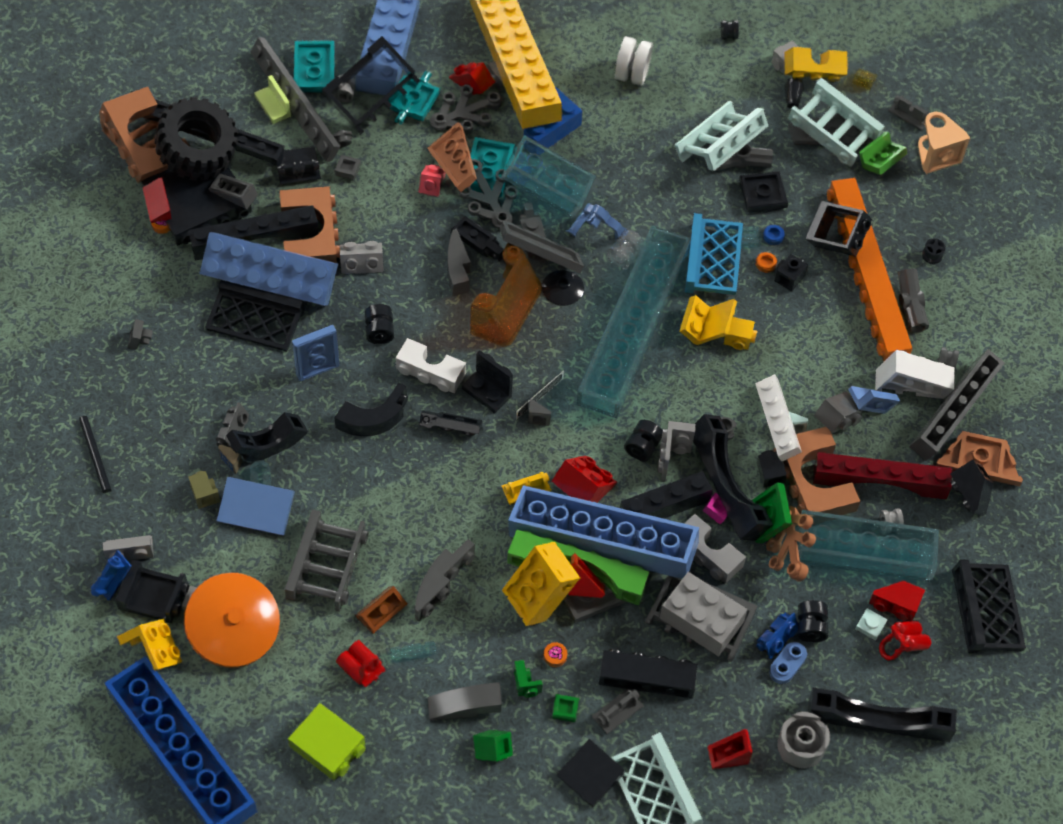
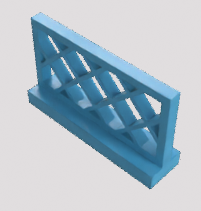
[685,213,743,295]

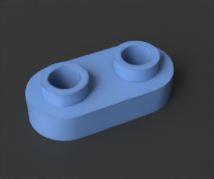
[769,642,807,684]

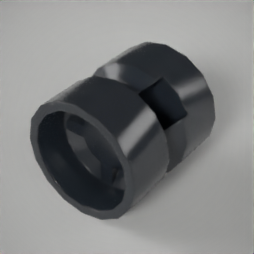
[365,304,394,344]
[624,419,663,462]
[798,600,828,643]

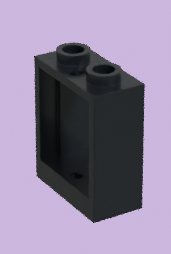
[805,201,872,257]

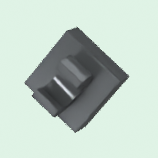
[127,319,153,349]

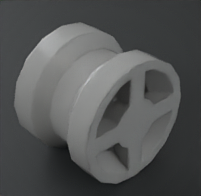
[880,508,904,532]

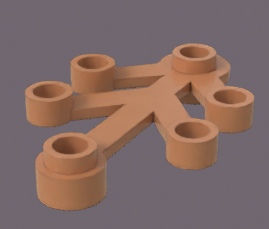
[766,506,816,582]

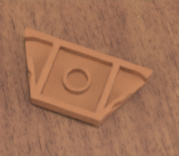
[936,431,1023,487]

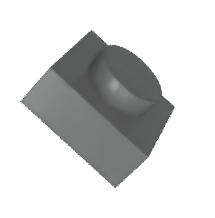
[335,155,361,180]

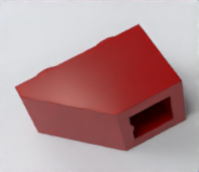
[449,62,495,95]
[869,581,925,621]

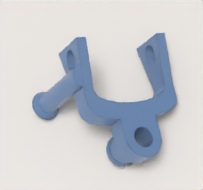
[566,203,628,243]

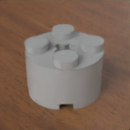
[777,712,830,768]

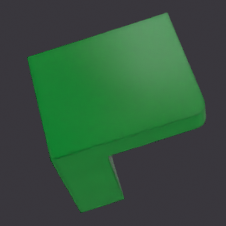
[473,730,513,761]

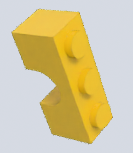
[784,47,847,82]

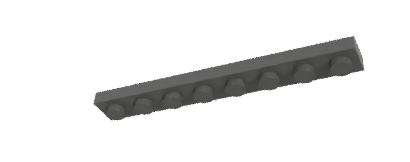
[250,37,340,162]

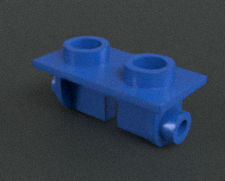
[91,550,132,601]
[756,612,798,659]

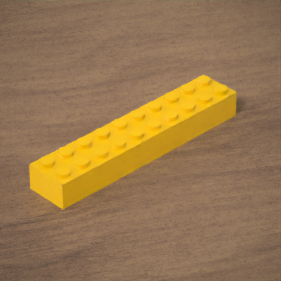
[470,0,562,129]

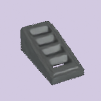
[209,174,257,209]

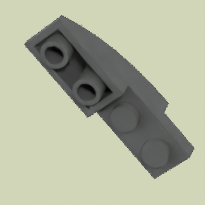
[415,539,475,621]

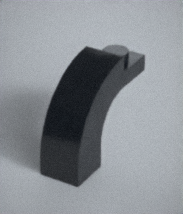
[334,383,408,436]
[226,412,308,461]

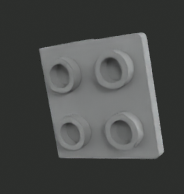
[658,421,696,481]

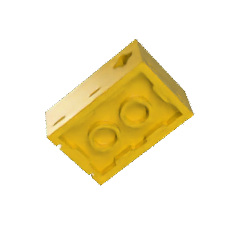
[502,542,580,626]

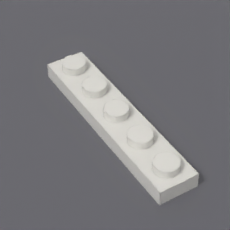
[755,374,802,462]

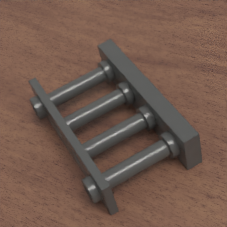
[285,509,369,612]

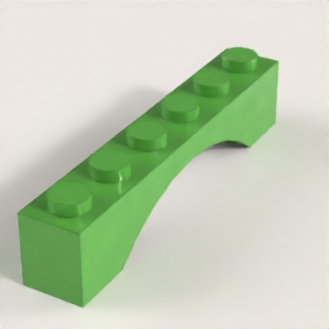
[507,530,649,605]

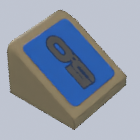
[218,445,243,474]

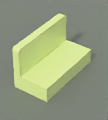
[254,75,291,124]

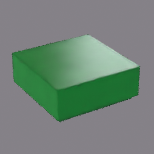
[552,694,579,722]

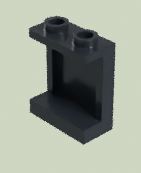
[116,559,190,623]

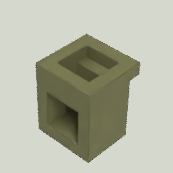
[188,471,220,509]

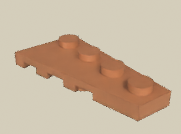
[427,122,477,192]

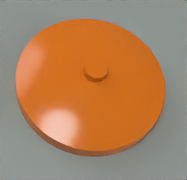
[184,573,280,668]

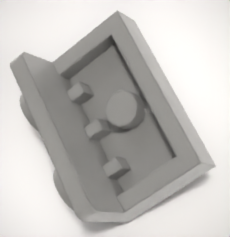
[340,241,384,274]
[103,535,154,561]

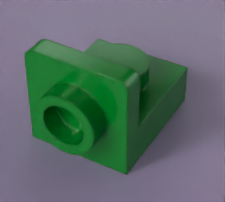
[514,660,543,698]

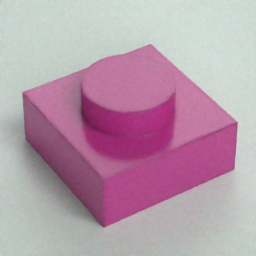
[702,492,727,524]

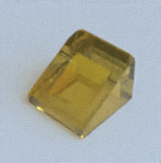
[852,68,878,90]

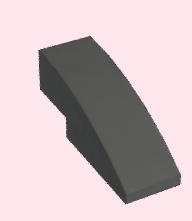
[448,229,470,296]
[428,682,502,721]

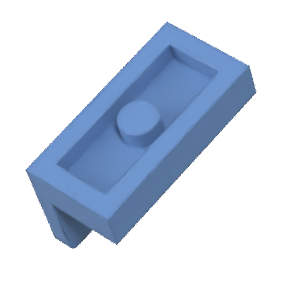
[848,386,900,414]

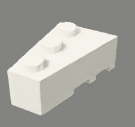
[875,350,954,399]

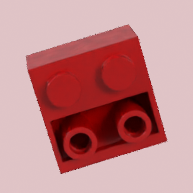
[551,456,618,503]

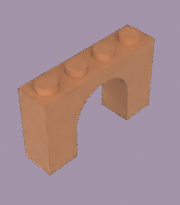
[99,87,168,183]
[280,186,340,263]
[774,427,860,522]

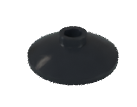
[542,270,584,306]

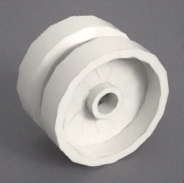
[615,37,653,86]

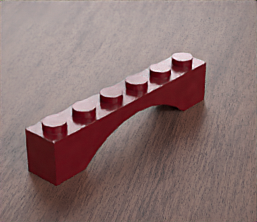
[813,452,952,499]

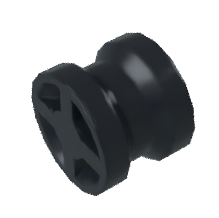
[720,20,739,40]
[922,238,946,264]

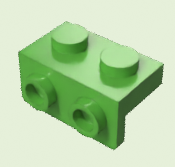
[859,132,908,175]

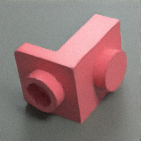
[419,165,446,196]

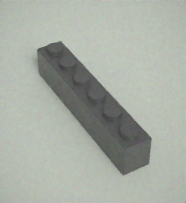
[909,349,1004,461]

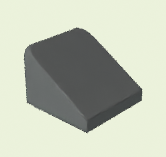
[528,399,551,426]

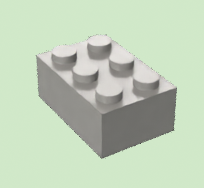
[660,572,748,656]

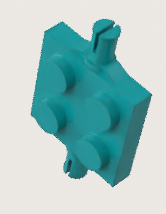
[388,70,440,125]

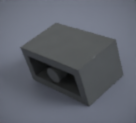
[814,391,863,433]

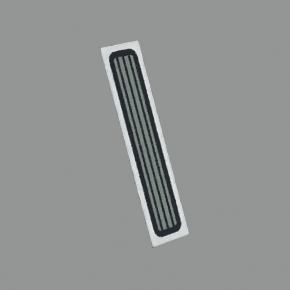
[516,370,564,419]

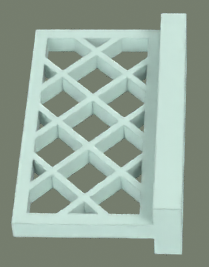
[611,732,703,824]

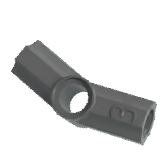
[715,144,773,171]
[897,268,929,333]

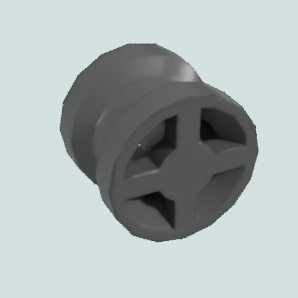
[938,347,959,370]

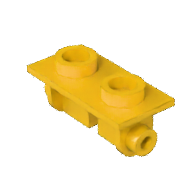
[501,472,552,505]

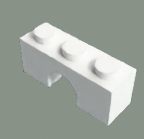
[396,338,466,393]

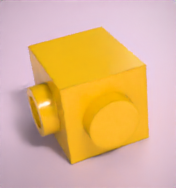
[723,317,757,350]

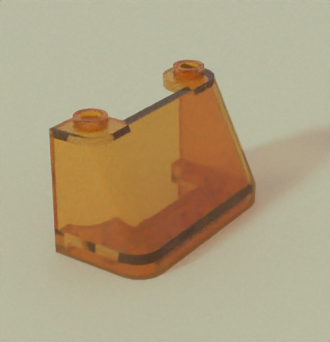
[470,243,542,347]

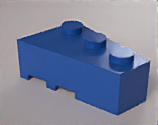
[523,87,583,156]

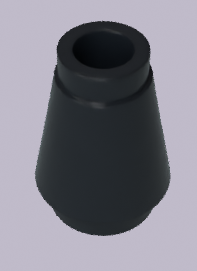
[784,78,804,108]

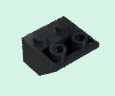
[950,459,994,516]

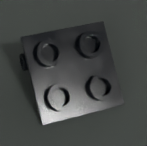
[277,146,321,185]

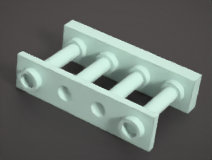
[788,78,884,167]
[675,101,768,171]

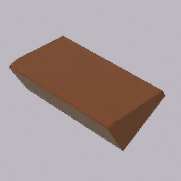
[355,586,407,634]

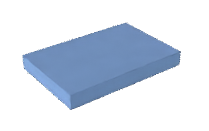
[292,325,339,381]
[217,477,295,536]

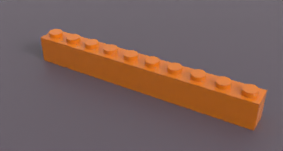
[827,178,913,361]

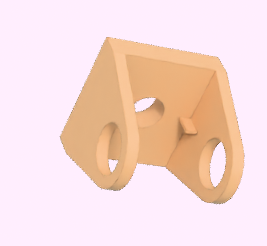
[918,112,970,174]

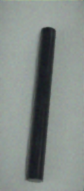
[79,416,112,494]

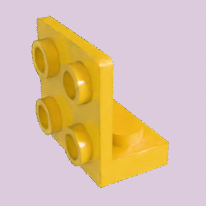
[679,295,737,345]
[117,619,182,671]

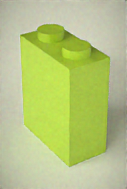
[288,703,366,781]

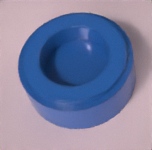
[763,225,785,245]

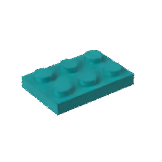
[294,41,335,92]
[464,137,515,197]

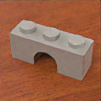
[684,514,746,584]

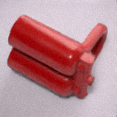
[879,621,931,661]
[336,640,386,688]

